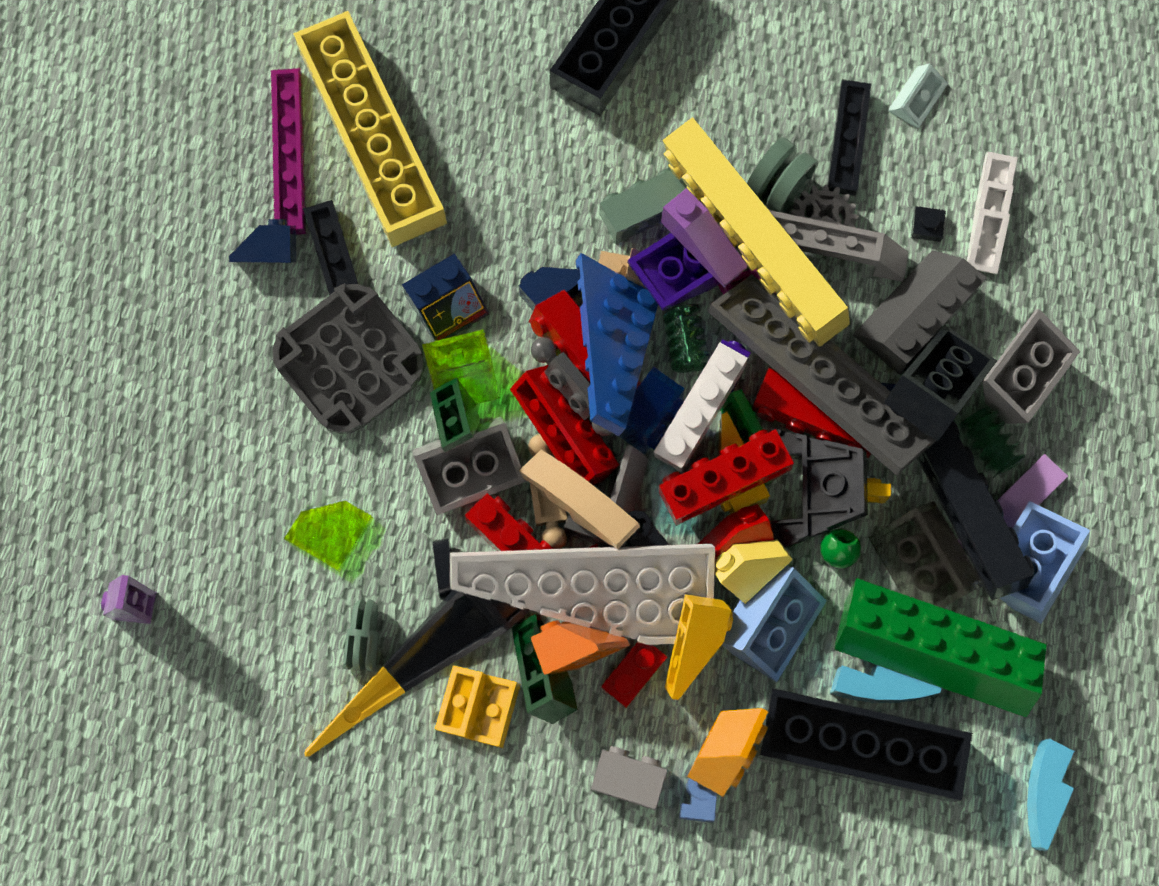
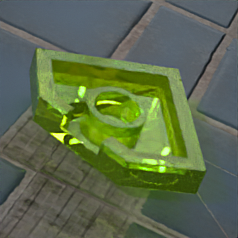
[284,501,374,572]

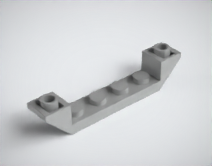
[735,210,909,282]

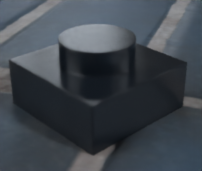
[911,206,946,242]

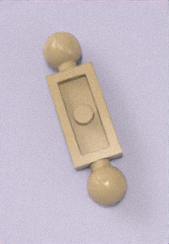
[528,434,567,549]

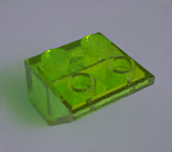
[422,329,501,405]

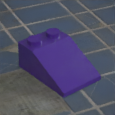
[627,233,720,311]

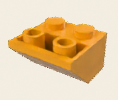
[687,708,768,796]

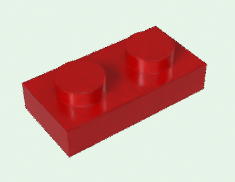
[601,642,667,708]

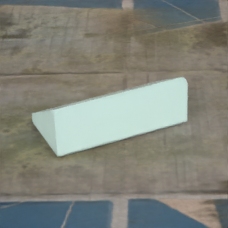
[888,63,948,128]

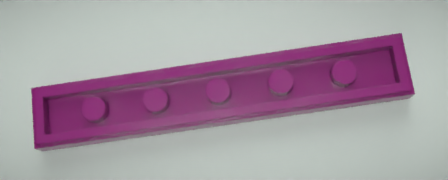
[271,68,306,235]

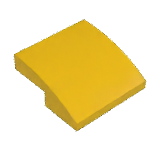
[435,665,521,748]

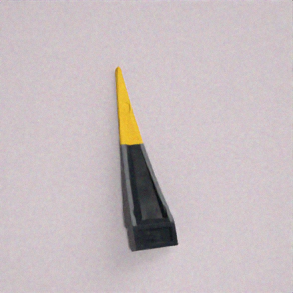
[304,590,530,757]

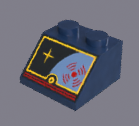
[402,253,489,346]

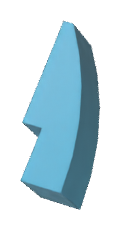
[830,665,942,703]
[1027,738,1074,851]

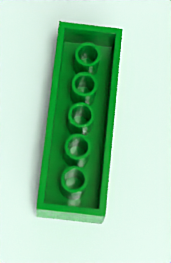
[834,578,1047,718]

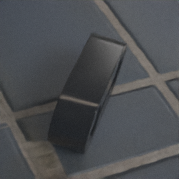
[433,538,453,600]

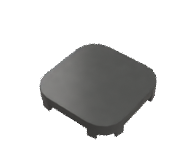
[272,283,424,434]

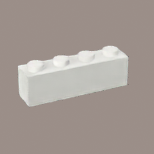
[654,342,748,473]

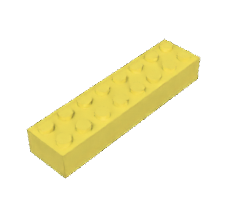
[293,11,447,247]
[662,117,850,347]

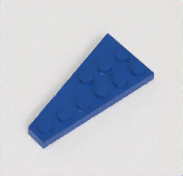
[575,253,658,436]

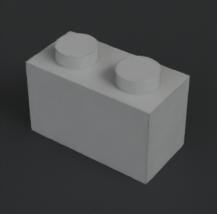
[591,746,667,810]

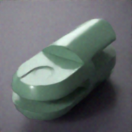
[342,599,379,672]

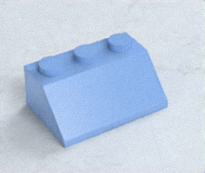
[1000,501,1090,624]
[722,566,827,682]

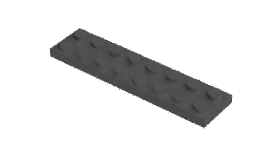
[708,274,937,475]

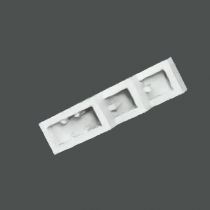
[967,152,1018,274]

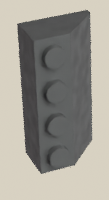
[853,250,987,375]

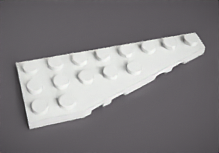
[450,544,715,645]

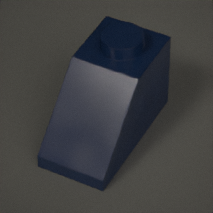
[229,219,296,263]
[518,267,581,310]

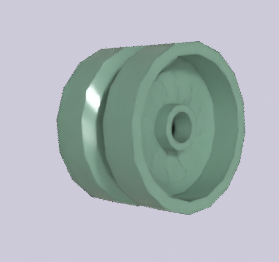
[747,137,819,213]

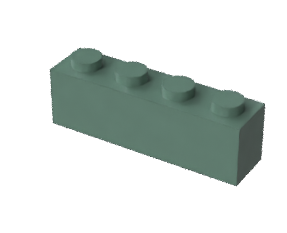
[600,168,701,244]

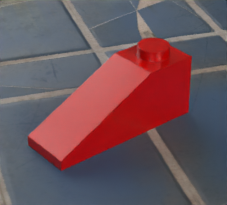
[697,504,774,575]

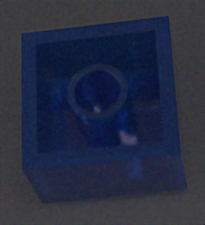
[619,367,685,455]

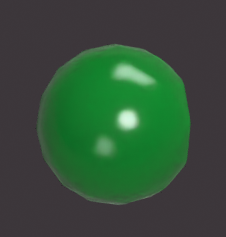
[820,528,861,569]

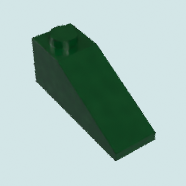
[429,377,480,453]
[511,613,578,724]

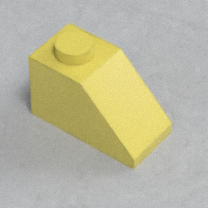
[714,540,793,604]

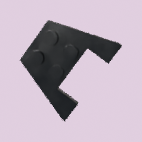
[770,428,868,549]

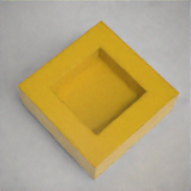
[867,478,891,503]

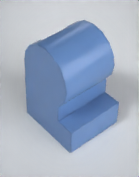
[679,778,717,823]

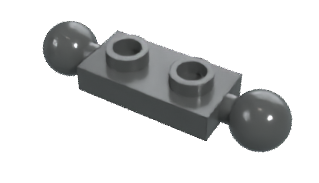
[531,337,612,436]

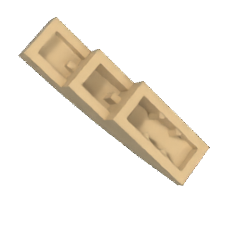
[519,449,640,549]

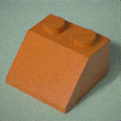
[530,620,630,675]

